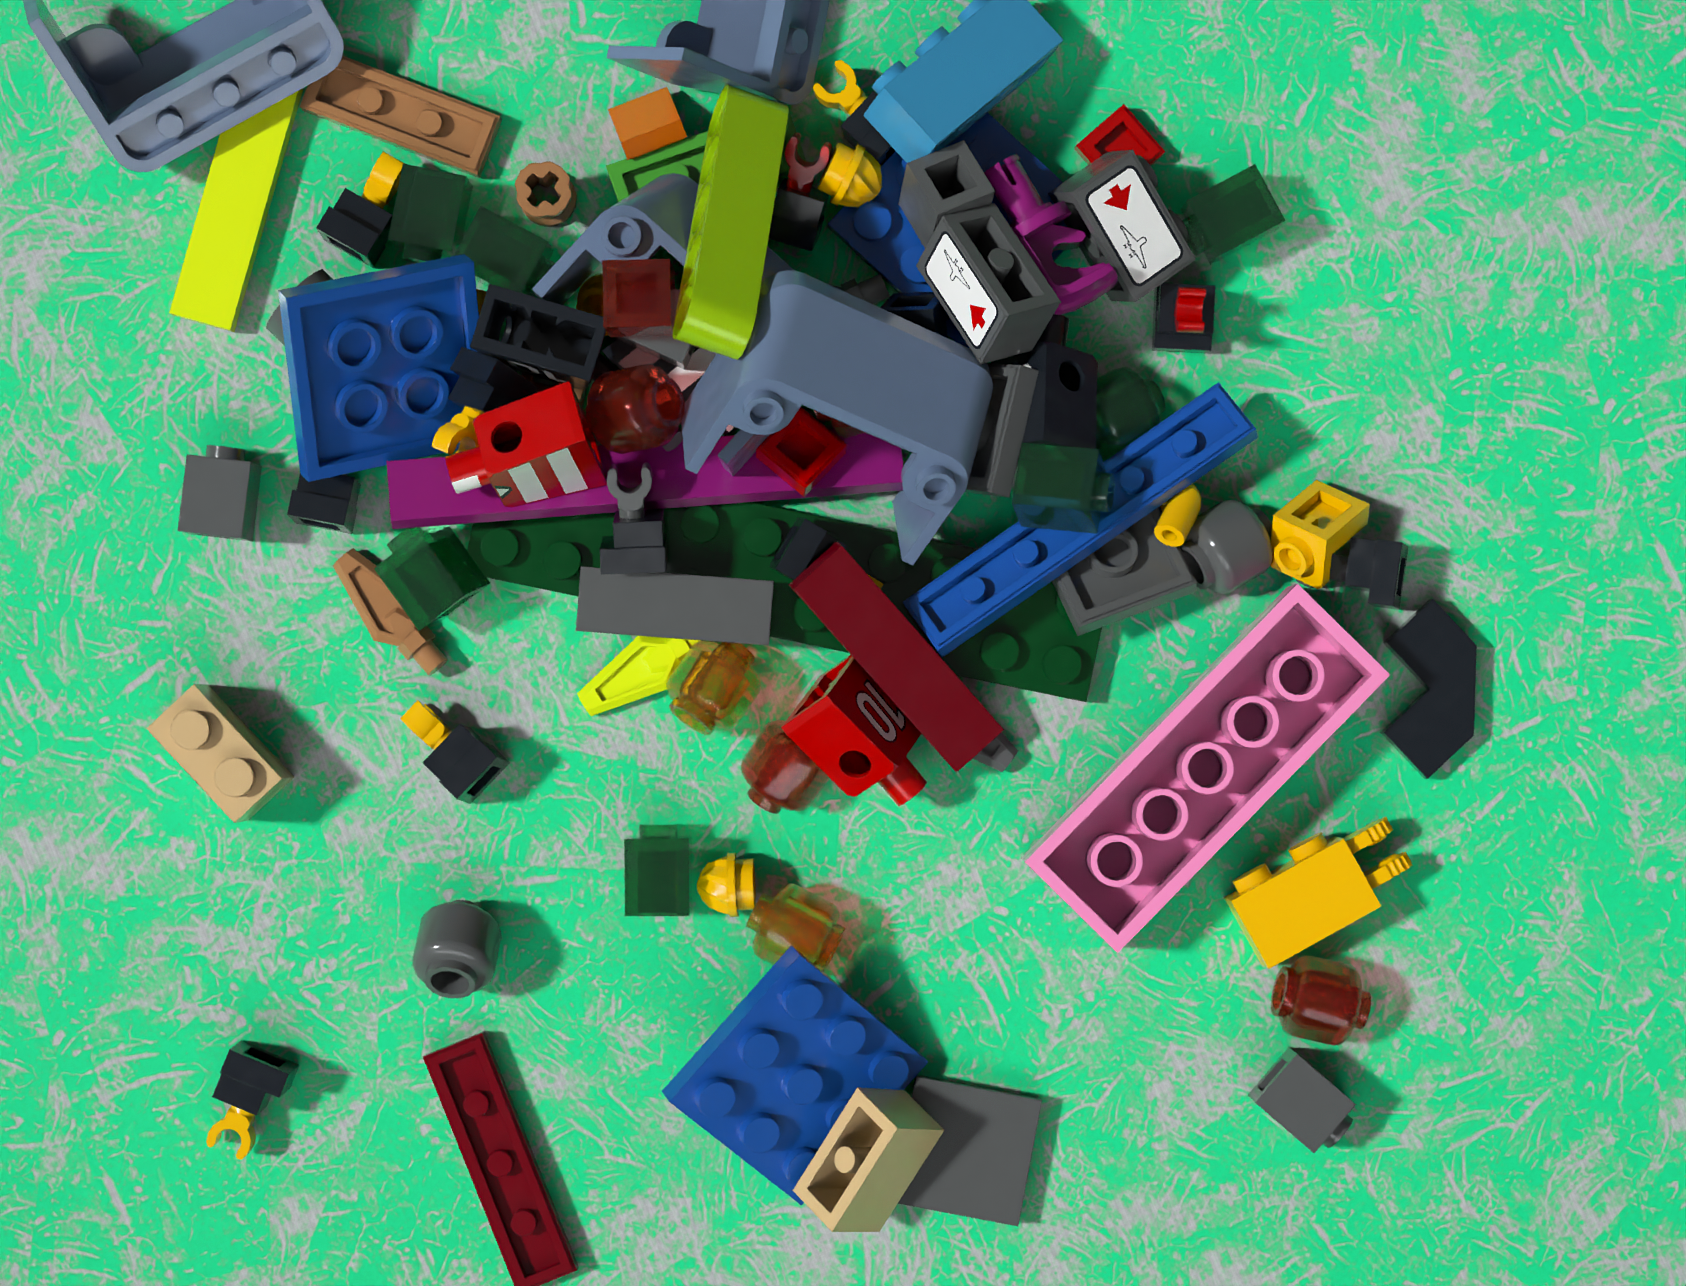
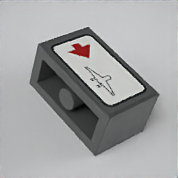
[1048,150,1196,302]
[916,203,1061,364]

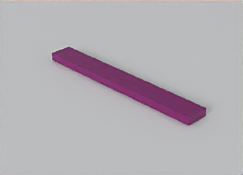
[387,427,903,529]

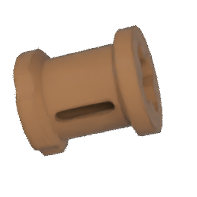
[515,161,577,227]

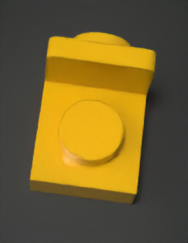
[1270,480,1370,589]

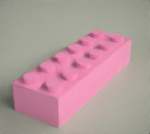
[1021,584,1390,953]

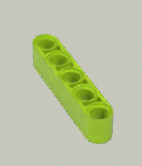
[672,84,789,360]

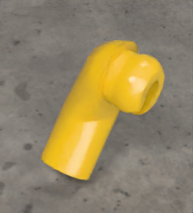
[1154,483,1201,547]

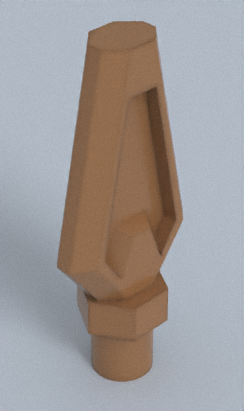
[333,548,448,676]

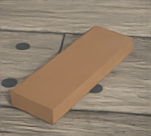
[300,56,502,179]

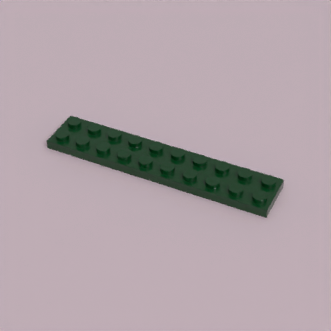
[463,502,1102,702]

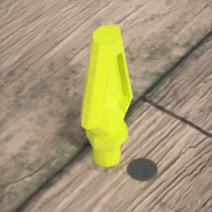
[577,636,712,716]

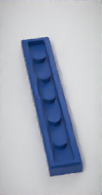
[902,382,1258,658]

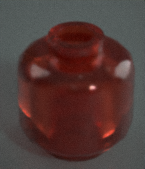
[586,364,685,454]
[741,720,830,814]
[1271,956,1371,1045]

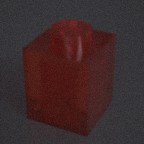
[602,259,675,337]

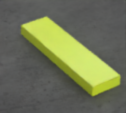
[169,89,303,332]

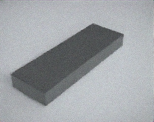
[576,567,774,646]

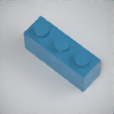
[863,0,1063,163]

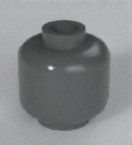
[1180,500,1273,594]
[412,900,501,998]

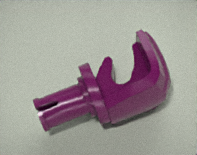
[984,154,1118,315]

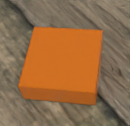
[608,87,687,160]

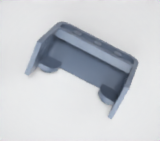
[23,0,344,172]
[607,0,830,105]
[532,173,795,476]
[680,270,993,565]

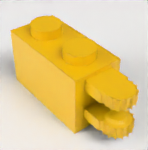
[1224,817,1412,969]

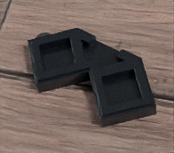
[1380,599,1477,779]

